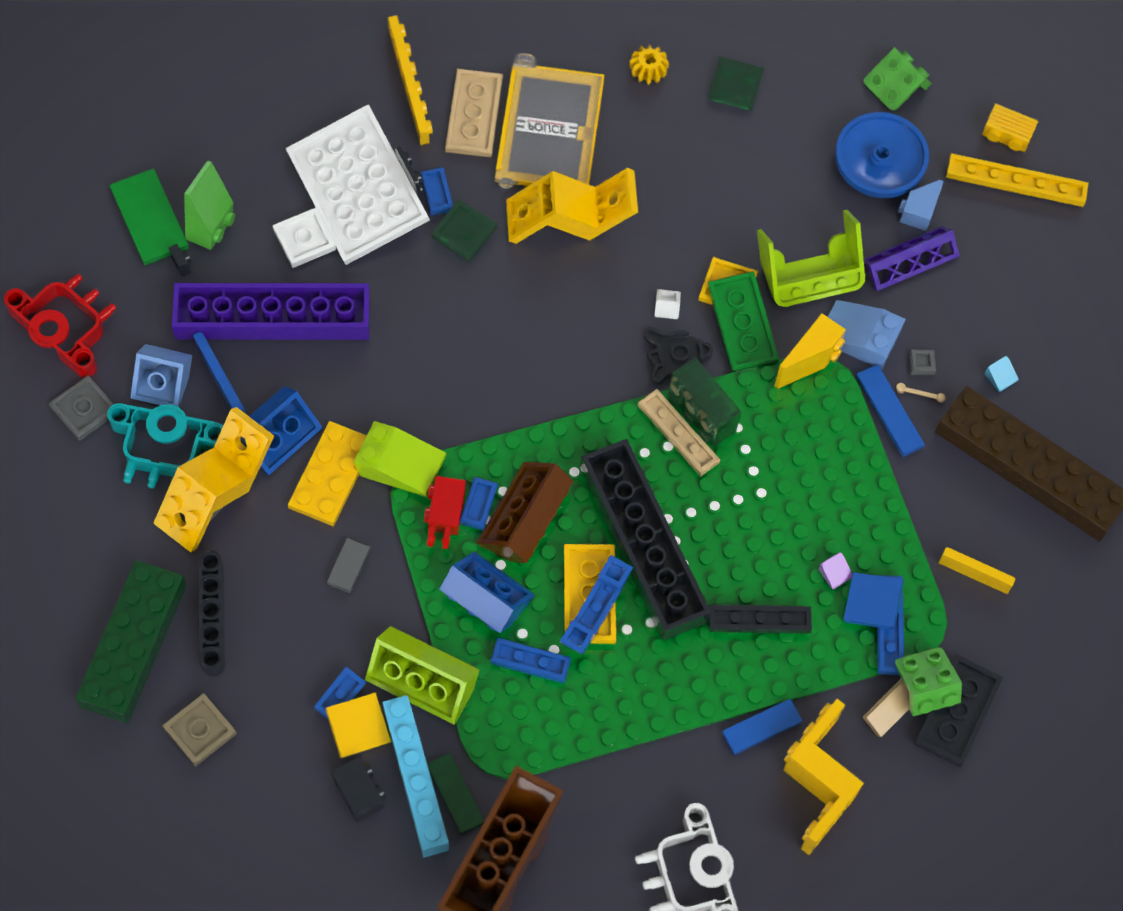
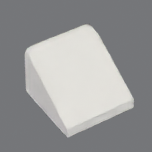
[655,289,681,319]

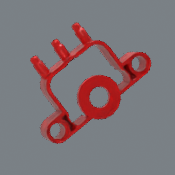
[4,274,116,378]

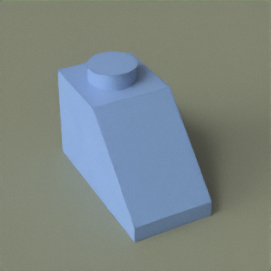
[898,180,944,231]

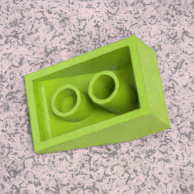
[353,421,446,497]

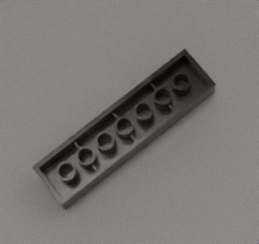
[935,385,1123,542]

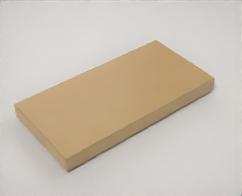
[445,69,503,158]

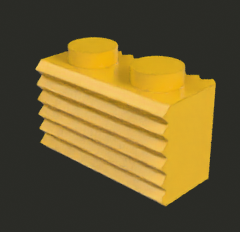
[982,103,1038,152]

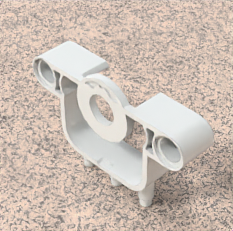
[635,803,738,911]

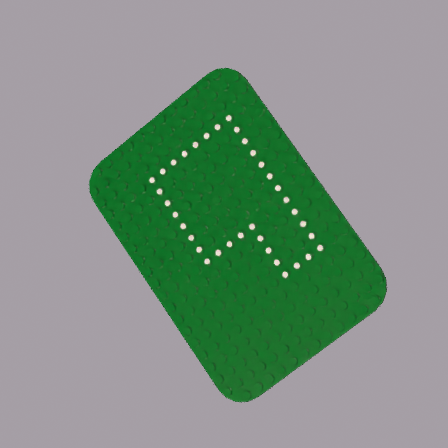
[391,358,947,779]

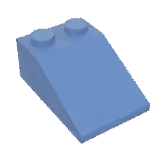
[828,300,906,370]

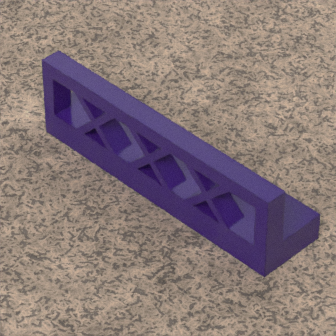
[863,226,960,291]

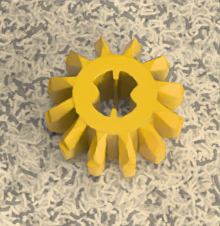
[630,45,669,85]

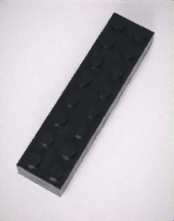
[580,439,711,641]

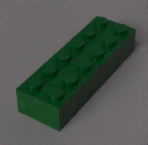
[75,560,187,724]

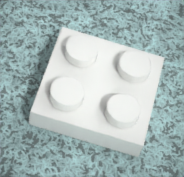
[273,208,336,268]

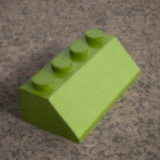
[365,626,480,724]

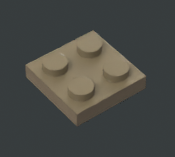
[162,693,237,767]

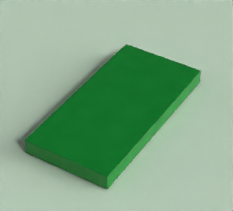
[109,168,189,266]
[707,271,779,373]

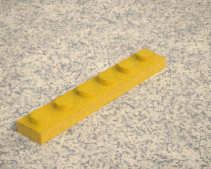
[388,15,433,145]
[946,153,1088,207]

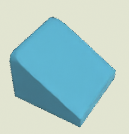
[985,356,1019,392]

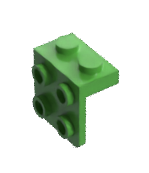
[864,47,932,111]
[895,647,962,716]

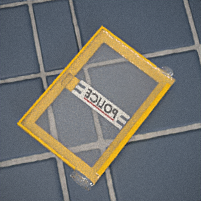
[495,53,604,189]

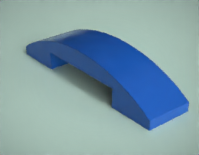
[560,555,633,655]

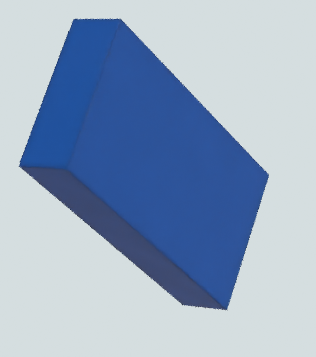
[420,167,454,216]
[460,477,498,531]

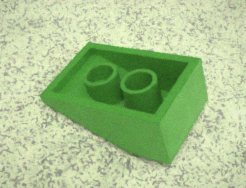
[184,161,235,250]

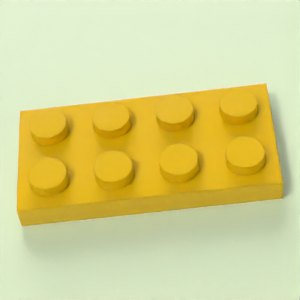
[288,421,367,527]
[564,544,616,644]

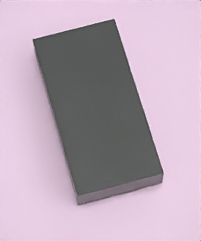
[327,538,370,594]

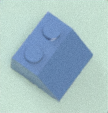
[130,344,192,407]

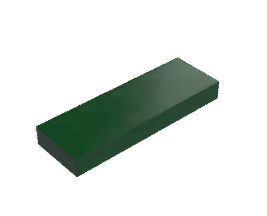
[427,753,484,835]

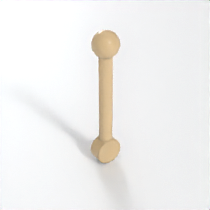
[896,383,946,403]

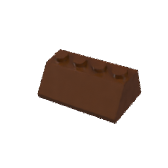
[476,462,574,563]

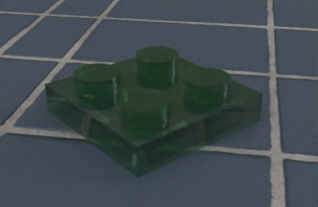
[708,57,764,110]
[431,199,497,262]

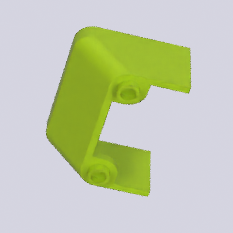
[757,210,865,307]

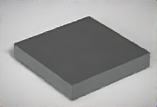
[49,375,114,441]

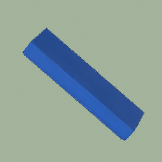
[490,638,571,684]
[722,699,802,755]

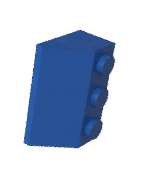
[240,386,323,476]
[440,552,534,633]

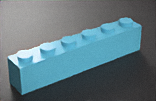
[383,695,449,858]

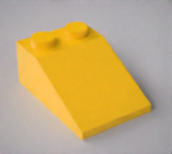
[774,314,846,389]

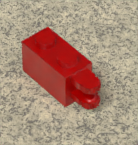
[424,476,466,549]

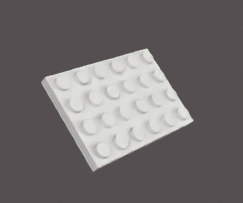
[286,104,430,265]

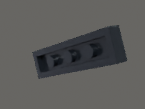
[709,605,812,634]

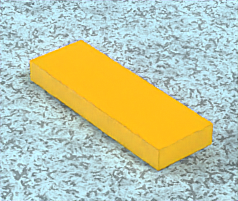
[939,547,1015,594]

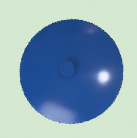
[835,112,929,198]

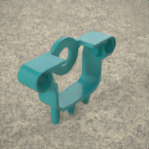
[107,403,223,488]

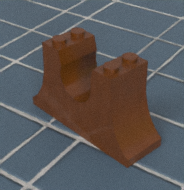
[437,766,564,911]

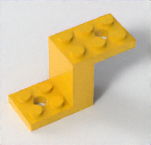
[506,168,638,244]
[153,407,274,553]
[783,699,864,855]

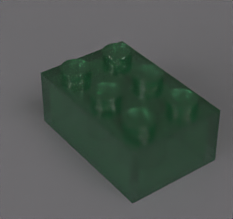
[668,357,741,448]

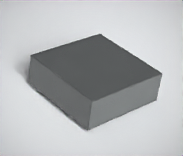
[909,350,936,375]

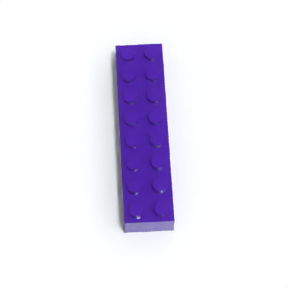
[172,283,370,340]

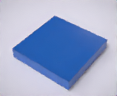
[843,572,904,630]

